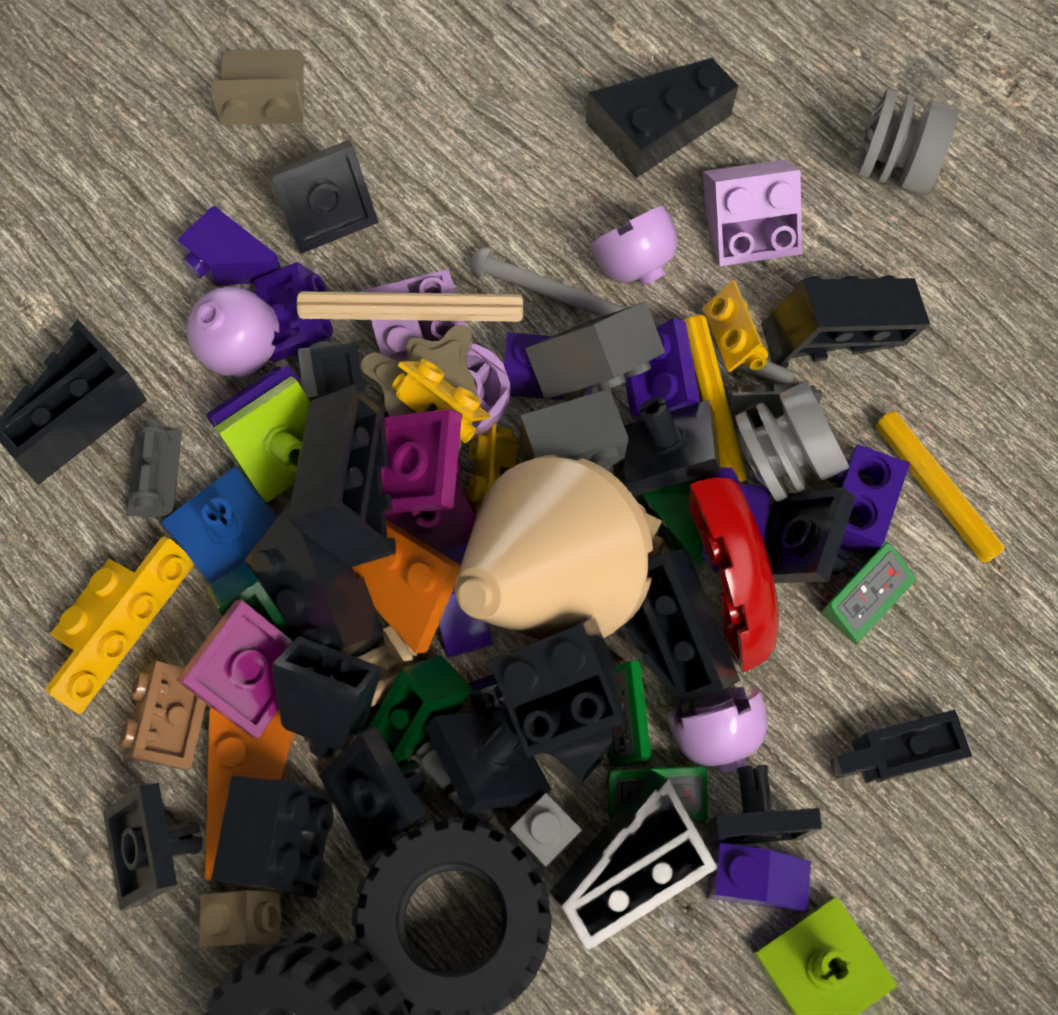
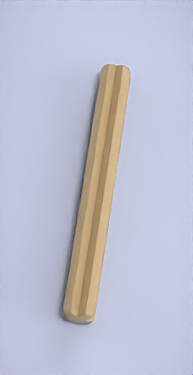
[297,291,523,322]

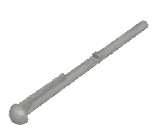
[470,248,796,384]

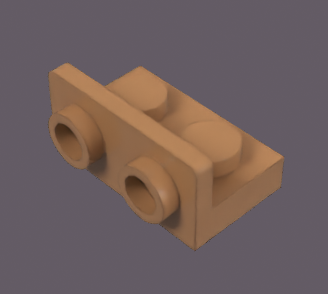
[119,661,206,771]

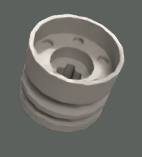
[857,88,959,196]
[735,380,850,502]

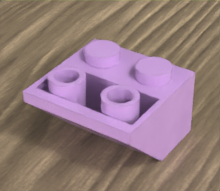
[703,160,802,266]
[363,269,466,362]

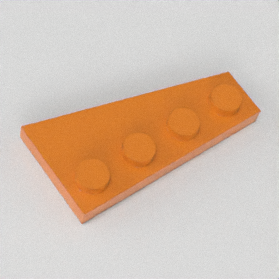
[352,519,461,653]
[205,707,296,881]

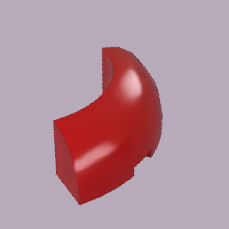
[689,477,779,673]

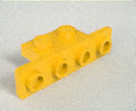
[45,536,195,714]

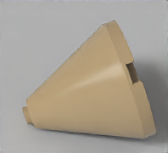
[455,455,653,640]

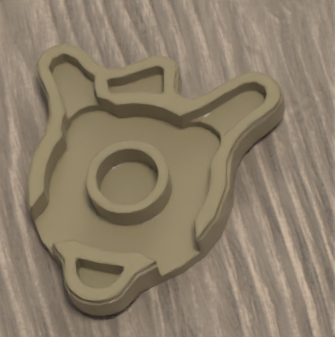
[361,325,478,451]

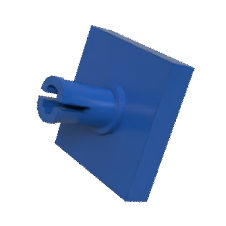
[161,467,277,584]

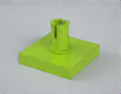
[214,376,310,503]
[752,896,898,1015]

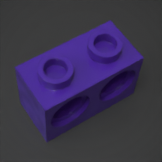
[832,444,910,558]

